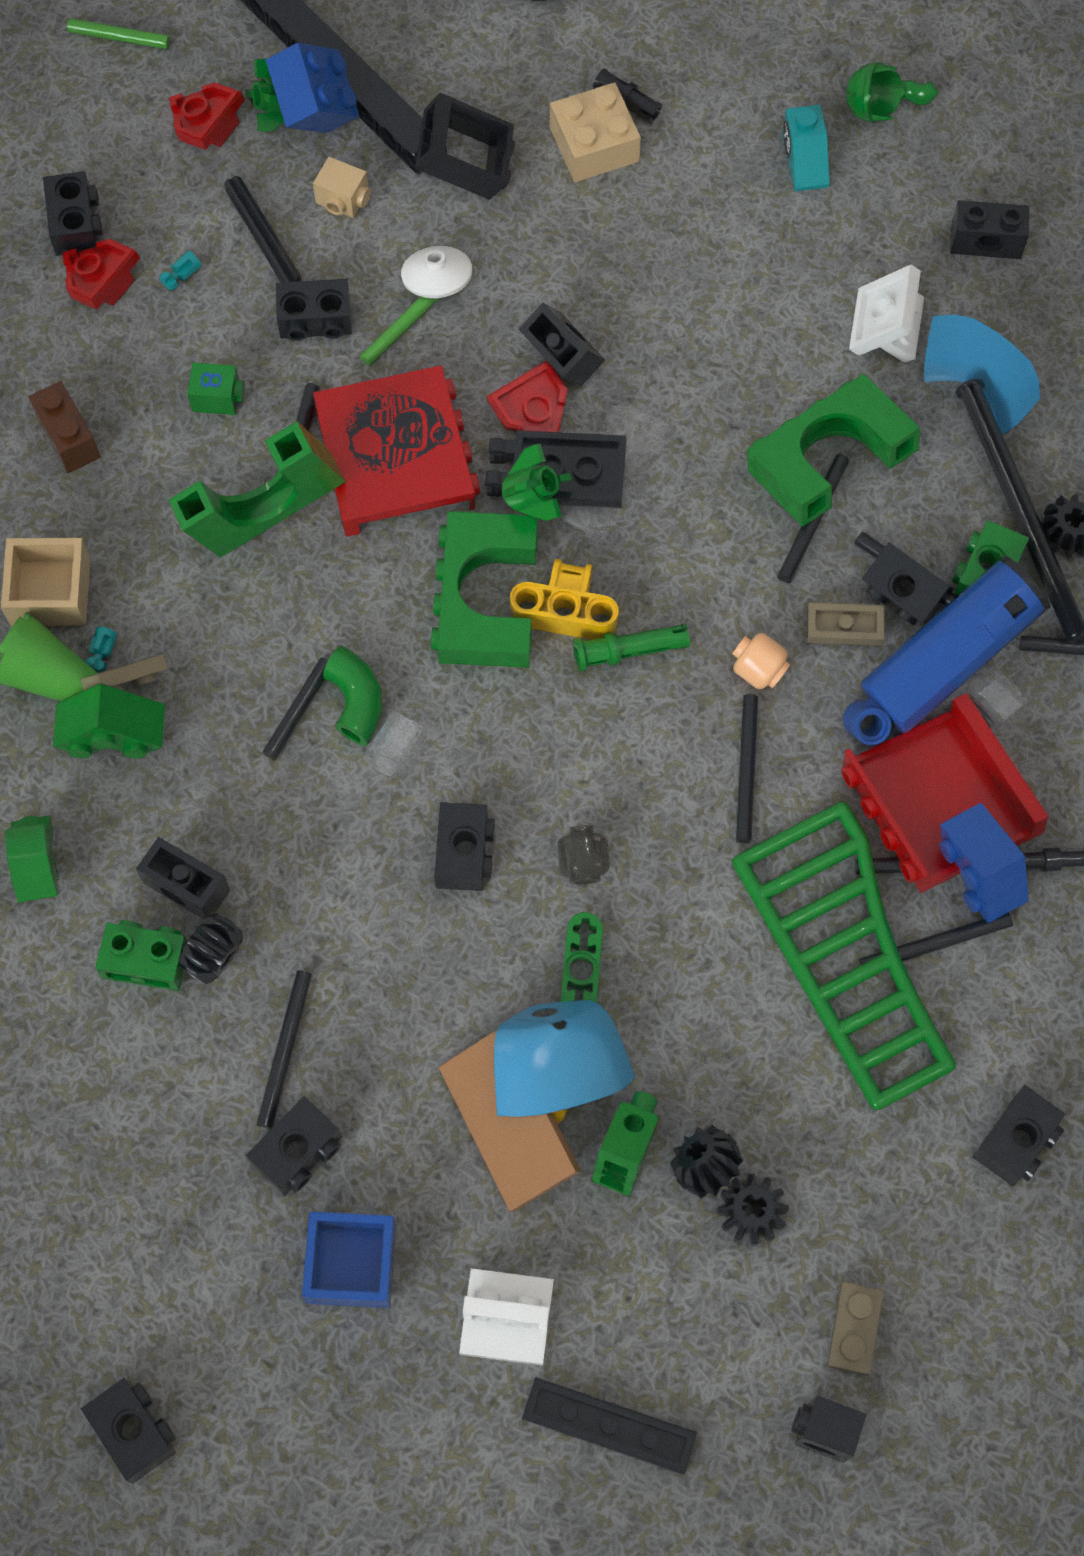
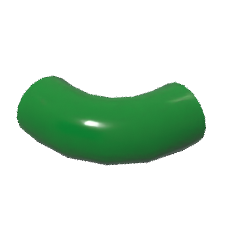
[323,645,383,746]

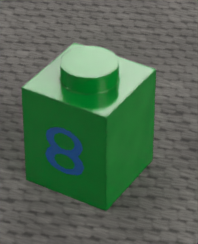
[187,362,245,415]

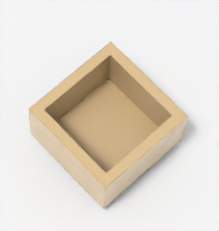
[550,82,641,182]
[1,538,90,626]

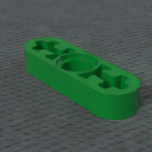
[561,912,603,1023]

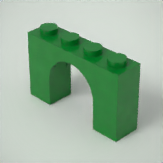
[747,374,920,527]
[168,421,346,557]
[431,511,538,668]

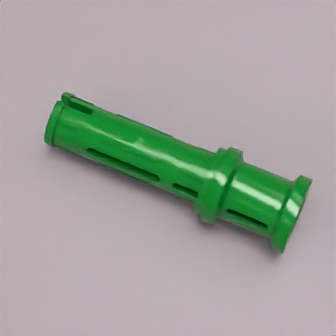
[573,624,690,672]

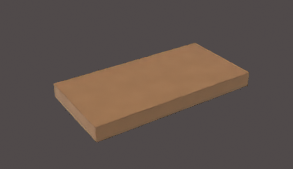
[438,1029,582,1212]

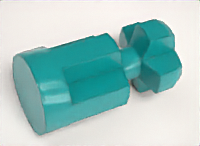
[159,250,202,291]
[85,627,118,673]

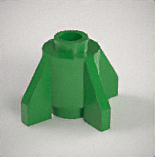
[245,58,284,132]
[502,443,572,521]

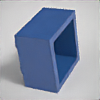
[266,43,359,133]
[302,1212,396,1308]

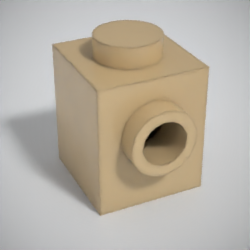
[313,157,371,218]

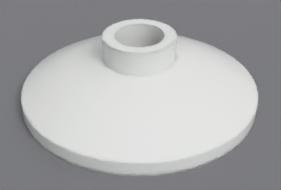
[401,246,472,298]

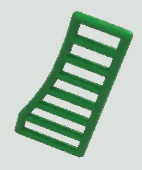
[732,801,956,1110]

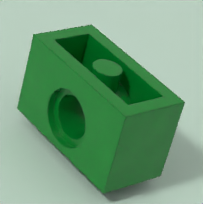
[952,520,1029,596]

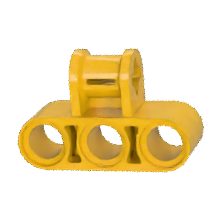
[510,558,619,639]

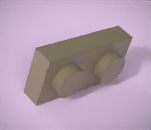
[807,602,885,646]
[80,654,168,691]
[827,1282,884,1376]

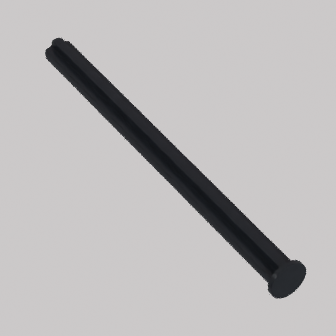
[956,378,1084,643]

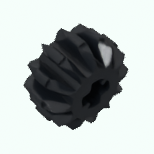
[1041,493,1084,559]
[179,913,243,984]
[670,1125,743,1198]
[717,1174,789,1246]

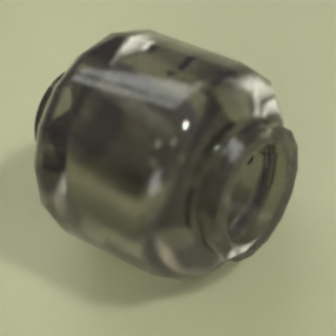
[557,825,609,885]

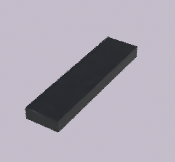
[522,1377,697,1475]

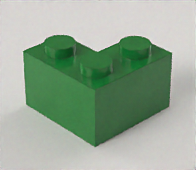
[53,683,165,759]

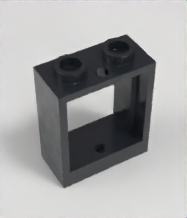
[415,92,515,200]

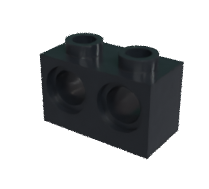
[43,171,103,256]
[276,278,352,341]

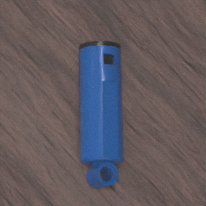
[843,556,1050,746]

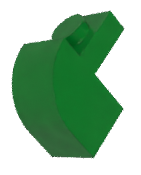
[5,815,59,903]

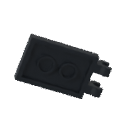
[485,430,627,508]

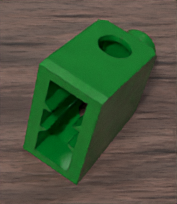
[591,1091,659,1197]

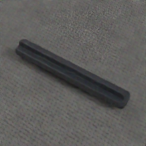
[224,176,302,282]

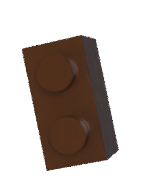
[28,381,101,473]

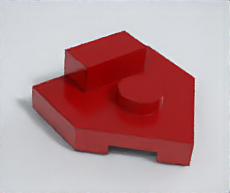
[169,82,245,150]
[62,239,140,310]
[486,360,568,432]

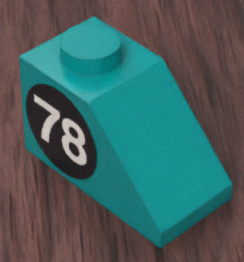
[782,104,830,191]

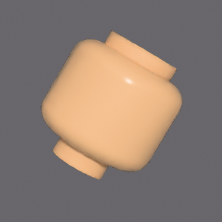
[732,633,790,690]

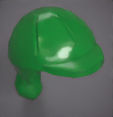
[846,62,939,123]

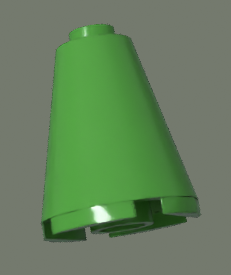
[0,612,97,702]

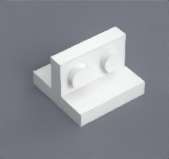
[849,264,924,362]
[459,1268,554,1366]

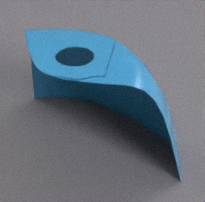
[924,314,1040,434]
[494,1000,635,1117]

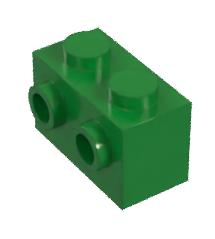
[95,920,188,991]

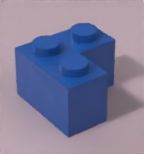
[939,803,1029,923]

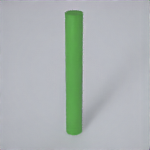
[67,18,170,49]
[359,297,439,366]

